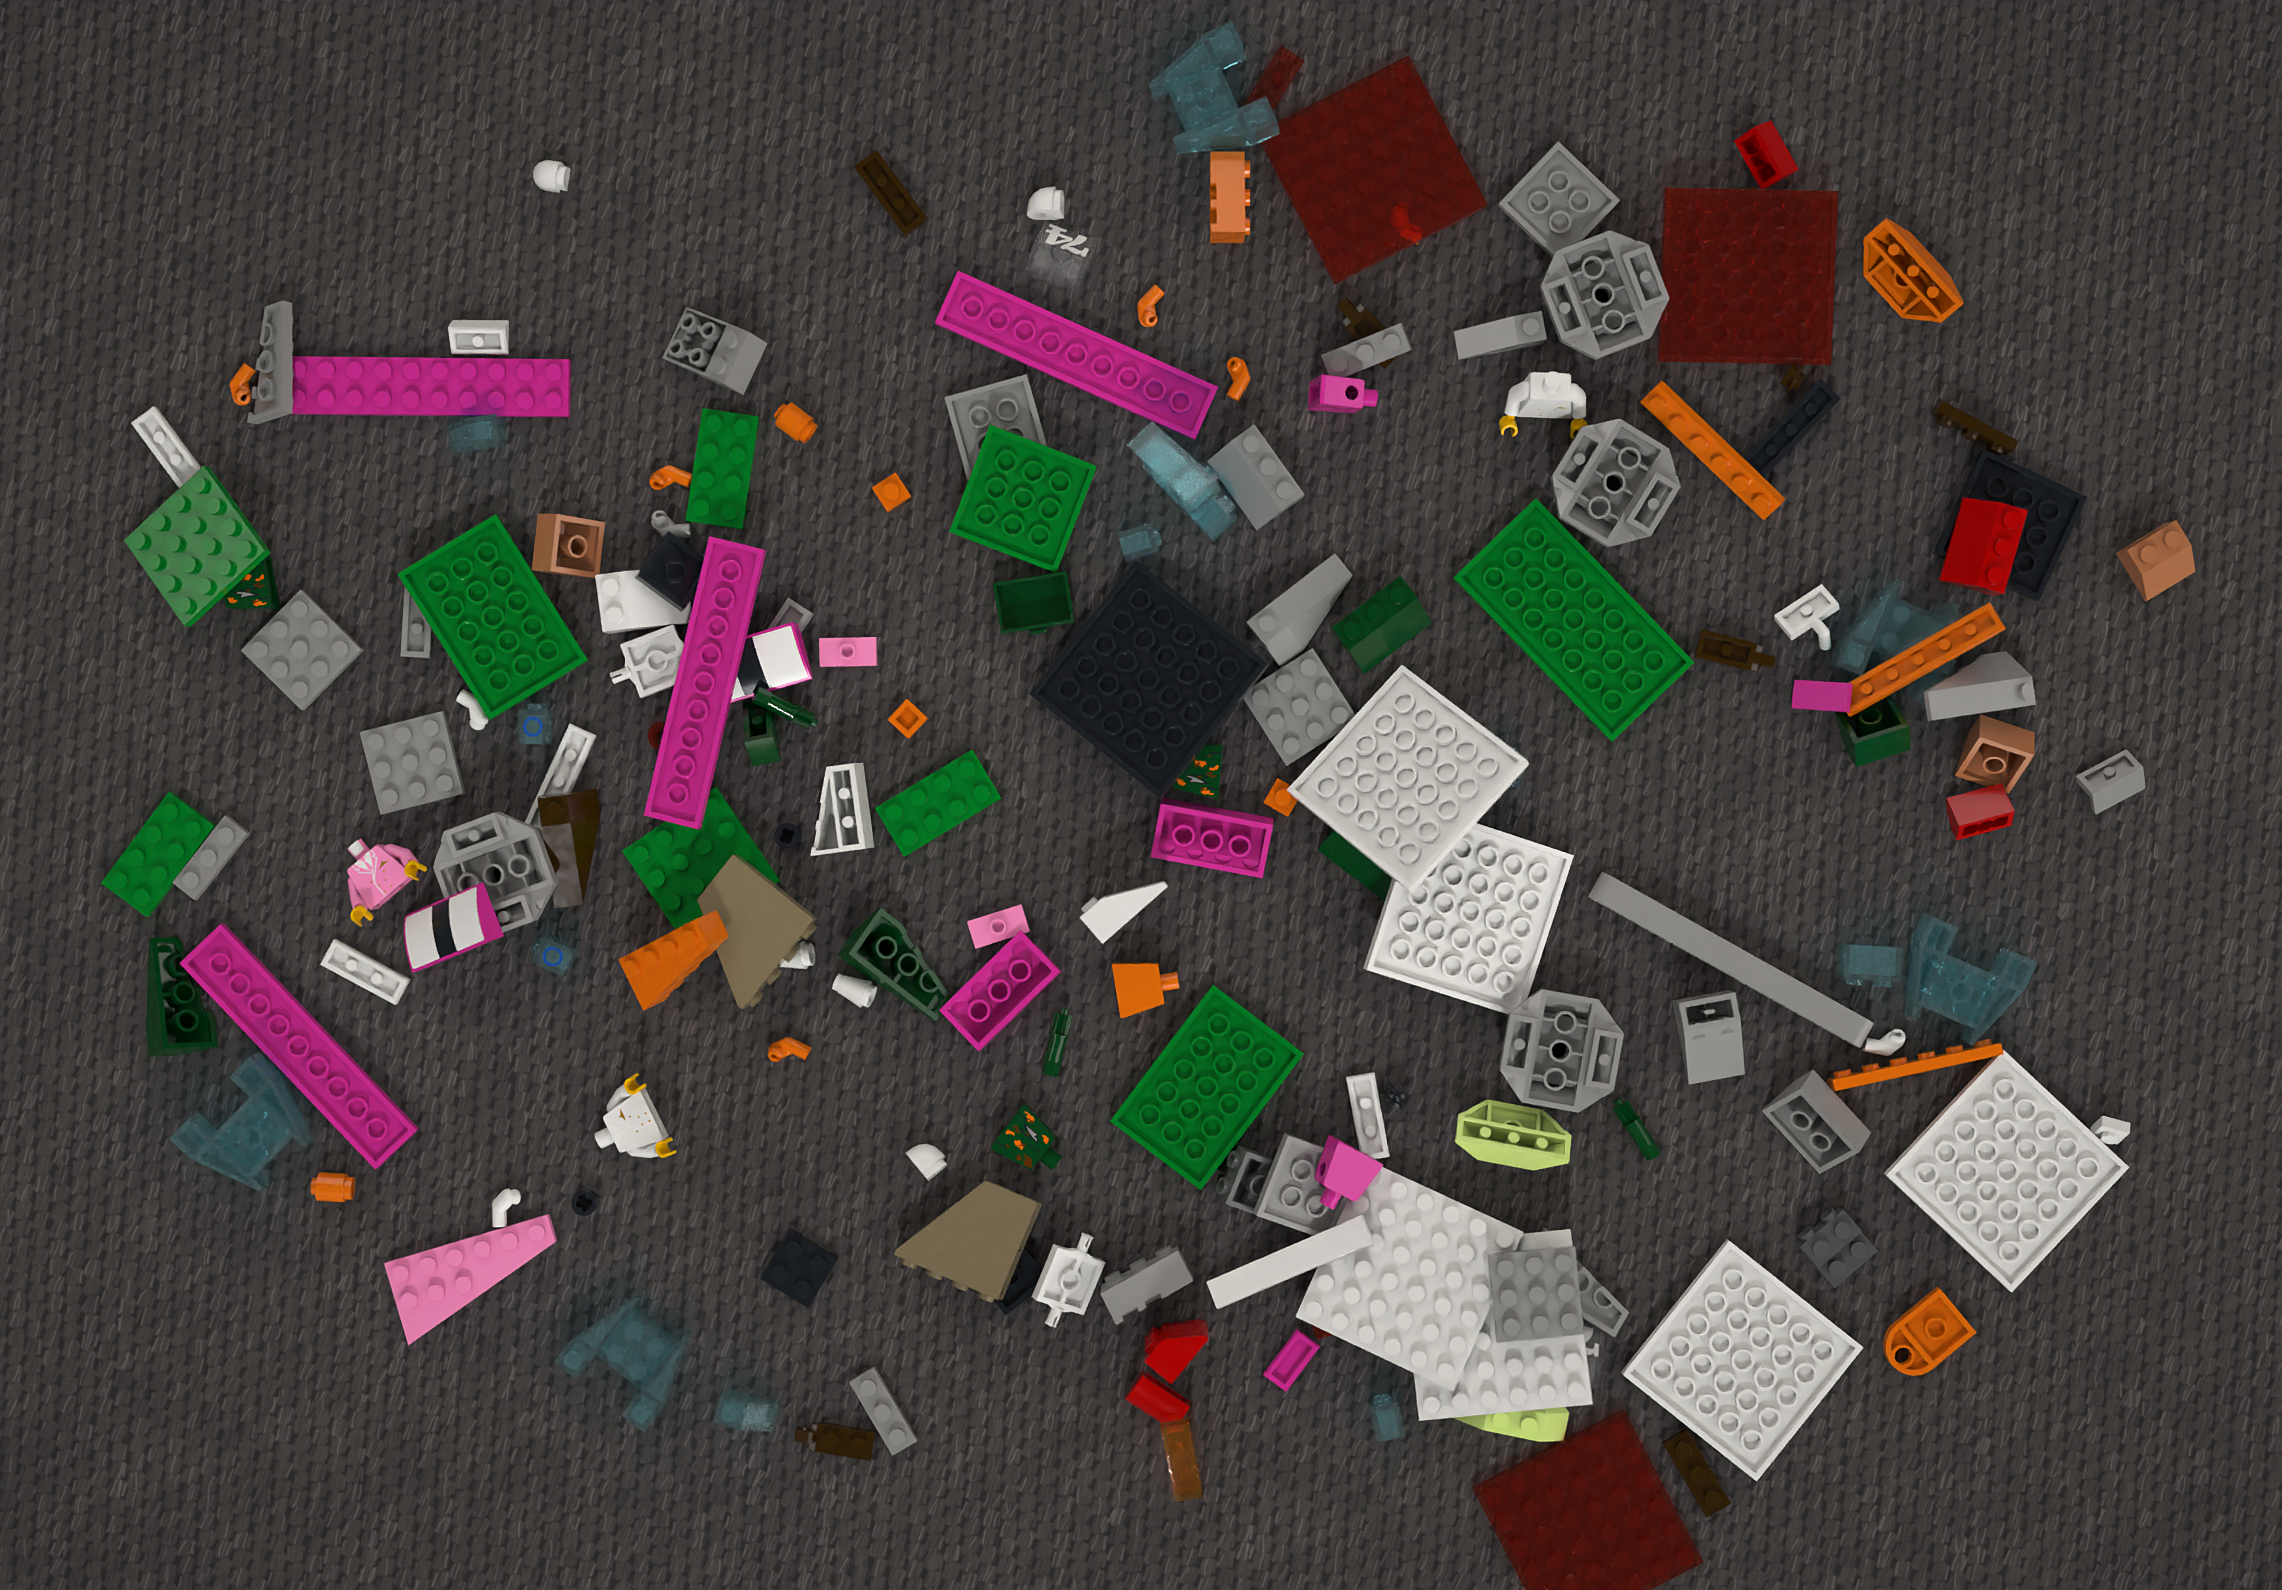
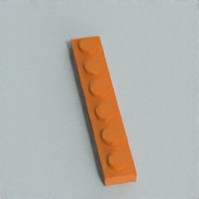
[1640,380,1785,520]
[1846,603,2006,717]
[1827,1038,2004,1091]

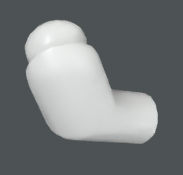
[456,689,489,730]
[1862,1029,1906,1056]
[492,1188,521,1227]

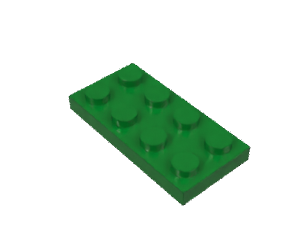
[685,408,760,530]
[875,750,1002,857]
[101,792,217,917]

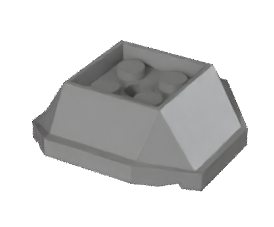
[1540,230,1670,360]
[1551,419,1681,548]
[433,812,558,933]
[1499,989,1624,1113]

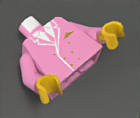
[347,839,427,927]

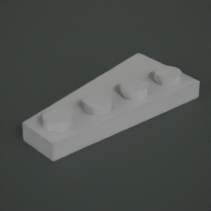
[247,300,293,424]
[1541,1228,1629,1337]

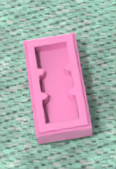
[819,637,877,667]
[967,904,1030,949]

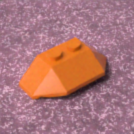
[1863,218,1964,323]

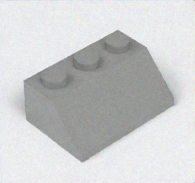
[1207,425,1304,531]
[1762,1070,1871,1174]

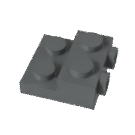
[1216,1145,1274,1214]
[1795,1207,1877,1288]

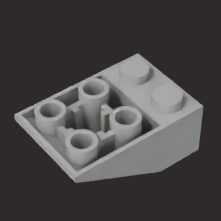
[663,307,767,395]
[1672,990,1745,1085]

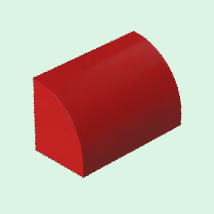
[1734,120,1799,190]
[1946,783,2015,841]
[1124,1370,1190,1430]

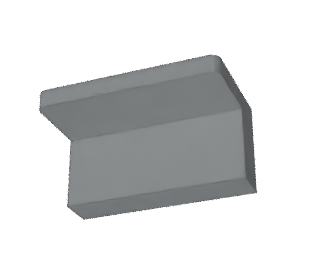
[2076,749,2146,814]

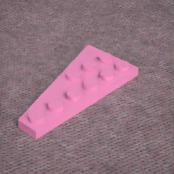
[384,1214,557,1345]

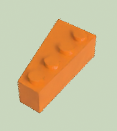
[618,910,729,1011]

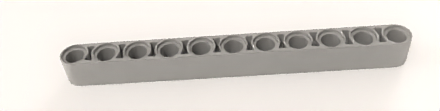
[1588,872,1874,1048]

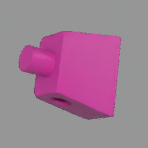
[1308,375,1378,413]
[1314,1135,1383,1210]

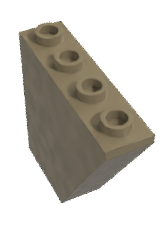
[697,854,818,1009]
[894,1181,1042,1303]

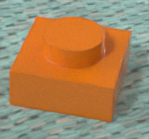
[872,472,911,512]
[887,699,929,739]
[1263,778,1298,817]

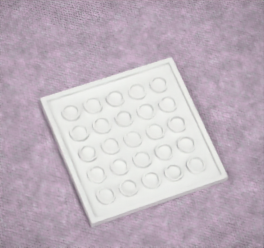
[1287,665,1529,893]
[1363,823,1574,1014]
[1884,1050,2129,1292]
[1295,1167,1523,1391]
[1414,1229,1593,1421]
[1621,1239,1864,1481]

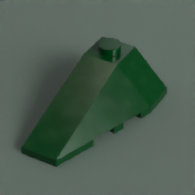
[146,937,218,1057]

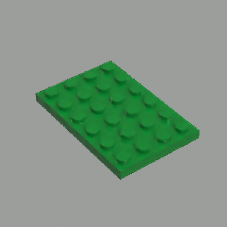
[397,514,589,720]
[1110,985,1304,1190]

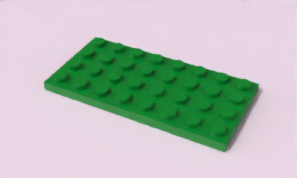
[1453,498,1695,742]

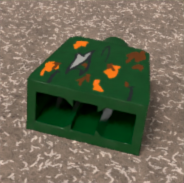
[221,555,281,610]
[1173,744,1223,799]
[990,1102,1062,1170]

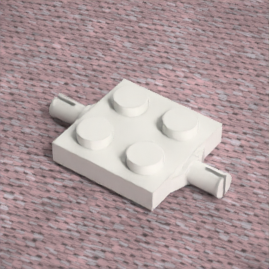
[610,624,684,698]
[1032,1233,1105,1328]

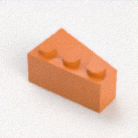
[1210,152,1250,243]

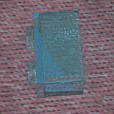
[1837,943,1903,987]

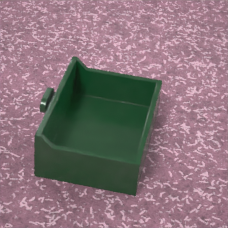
[993,571,1075,635]

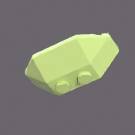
[1455,1099,1572,1170]
[1454,1407,1569,1442]

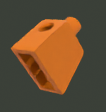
[1112,962,1180,1018]

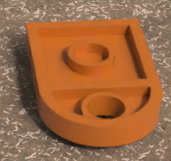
[1883,1287,1976,1376]

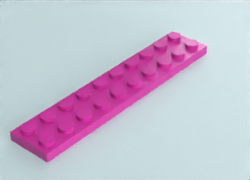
[935,271,1218,440]
[292,356,571,417]
[644,536,767,829]
[180,924,419,1169]

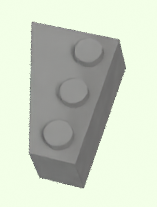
[1101,1245,1193,1325]

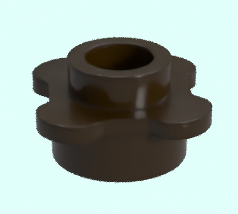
[1780,364,1805,393]

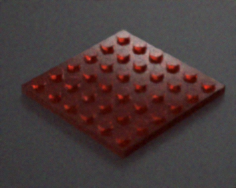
[1256,55,1487,285]
[1657,187,1838,366]
[1472,1409,1704,1590]

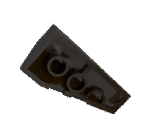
[537,788,600,909]

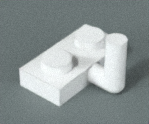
[1774,584,1839,650]

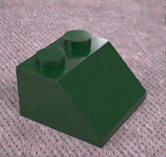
[1834,695,1911,767]

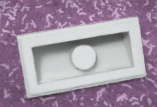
[448,320,509,354]

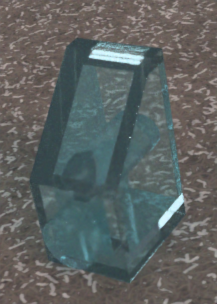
[446,414,507,455]
[713,1388,780,1432]

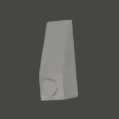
[1453,311,1547,360]

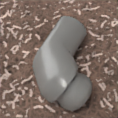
[651,510,692,538]

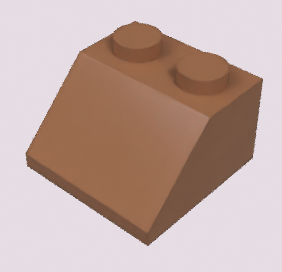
[532,514,605,578]
[2116,520,2195,602]
[1955,714,2034,794]

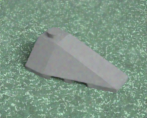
[1246,554,1353,668]
[1923,651,2036,721]

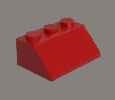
[1939,498,2028,596]
[1144,1319,1209,1384]

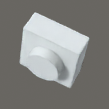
[2090,1116,2130,1144]

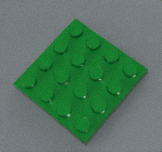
[949,424,1097,573]
[124,466,271,627]
[622,787,781,930]

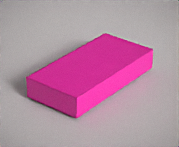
[1791,680,1853,713]
[1263,1328,1320,1392]

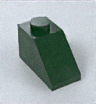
[742,702,781,766]

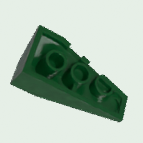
[837,908,951,1021]

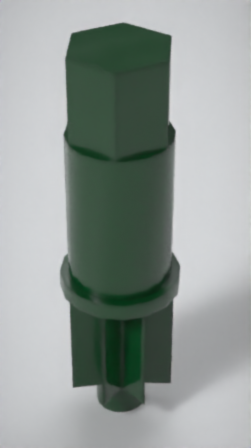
[752,686,818,729]
[1041,1007,1073,1077]
[1613,1097,1661,1161]

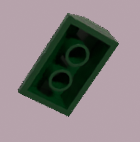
[1330,576,1432,674]
[1317,830,1392,901]

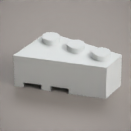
[810,763,874,856]

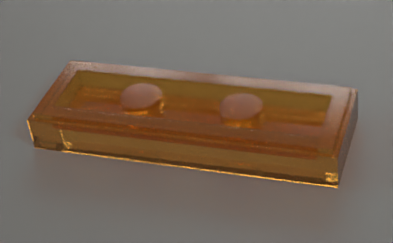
[1160,1418,1203,1502]

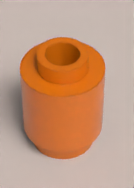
[774,402,818,443]
[311,1172,355,1202]

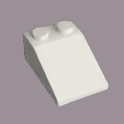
[595,570,692,634]
[1080,881,1168,944]

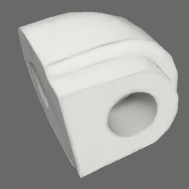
[533,160,571,193]
[1027,186,1064,220]
[906,1144,947,1181]

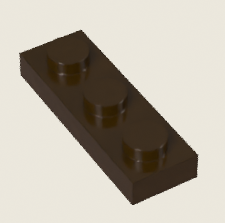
[854,149,928,237]
[1930,401,2019,456]
[1662,1428,1731,1518]

